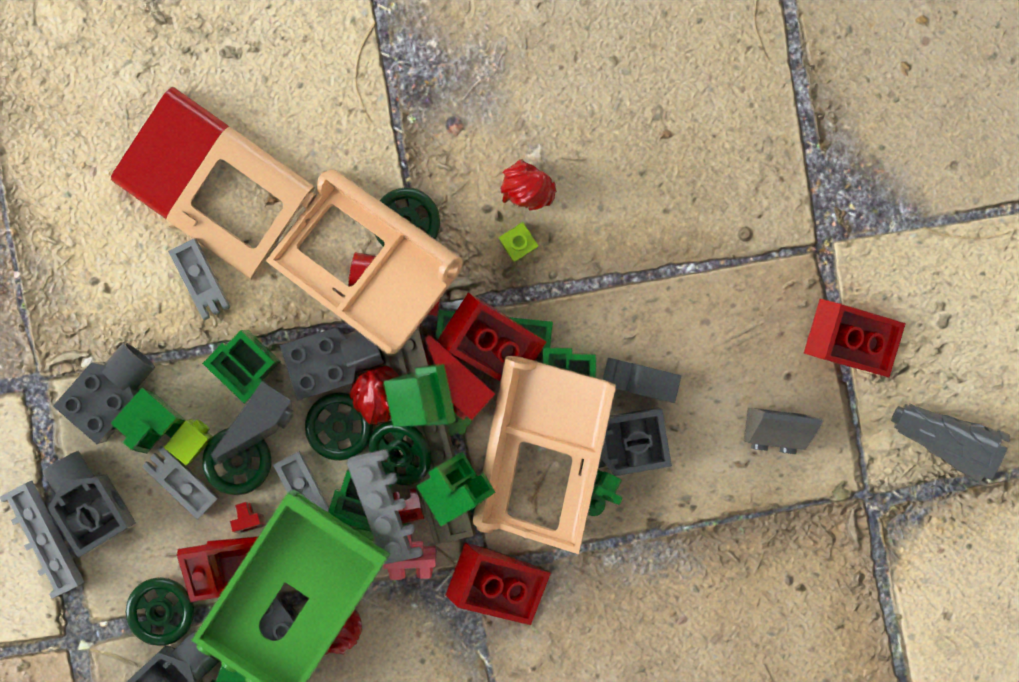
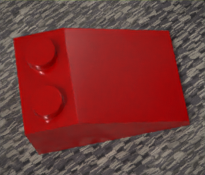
[437,292,546,382]
[804,299,906,378]
[426,335,495,420]
[445,542,551,625]

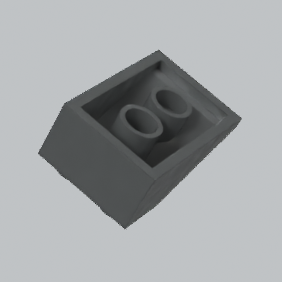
[211,382,293,464]
[744,407,823,454]

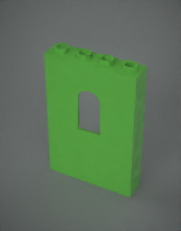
[191,489,391,682]

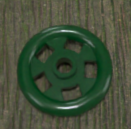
[375,187,440,247]
[305,393,373,461]
[369,421,432,485]
[202,428,272,495]
[125,577,194,646]

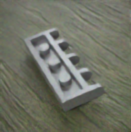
[347,450,423,565]
[0,481,84,599]

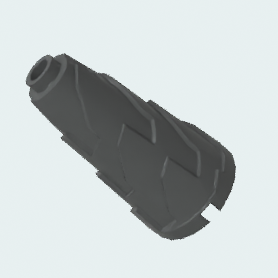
[891,404,1010,486]

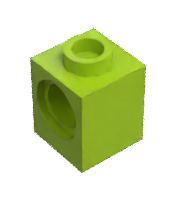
[499,222,539,263]
[164,419,213,466]

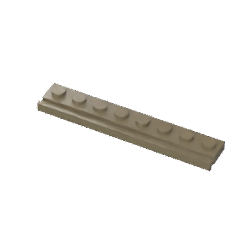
[382,325,476,545]

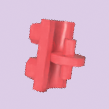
[383,534,436,580]

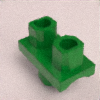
[588,470,623,517]

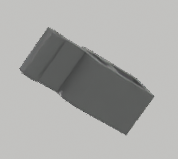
[602,357,682,403]

